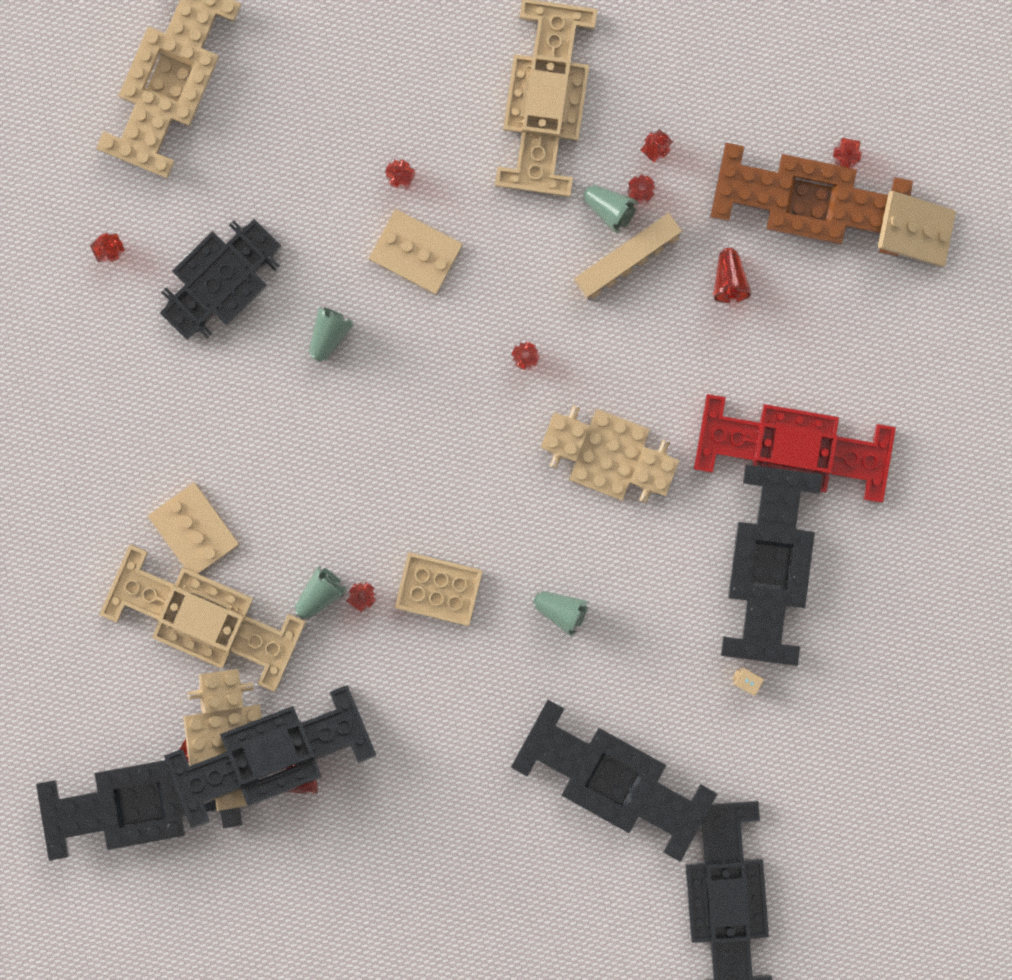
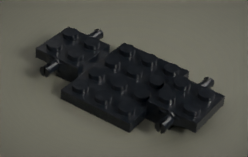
[160,219,282,341]

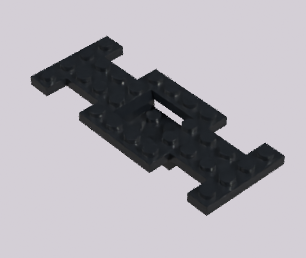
[720,465,822,666]
[164,685,376,830]
[511,699,718,862]
[36,760,243,861]
[685,800,772,980]

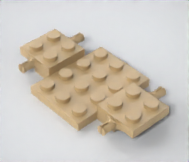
[540,405,680,504]
[183,669,262,811]

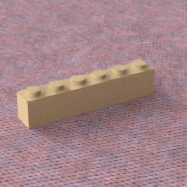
[574,213,682,299]

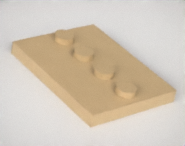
[878,191,956,267]
[369,209,463,295]
[148,482,239,574]
[395,552,483,626]

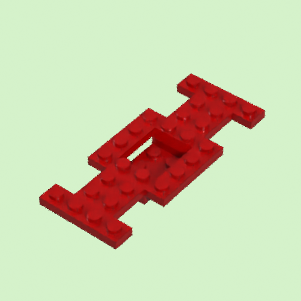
[693,394,896,503]

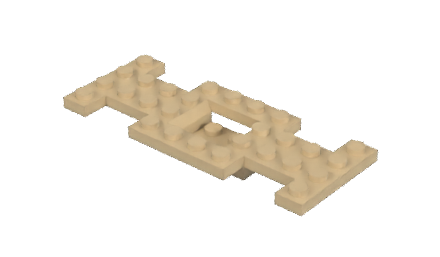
[96,0,242,179]
[495,0,598,197]
[99,544,306,692]

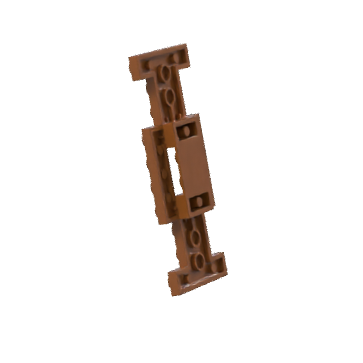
[710,142,913,257]

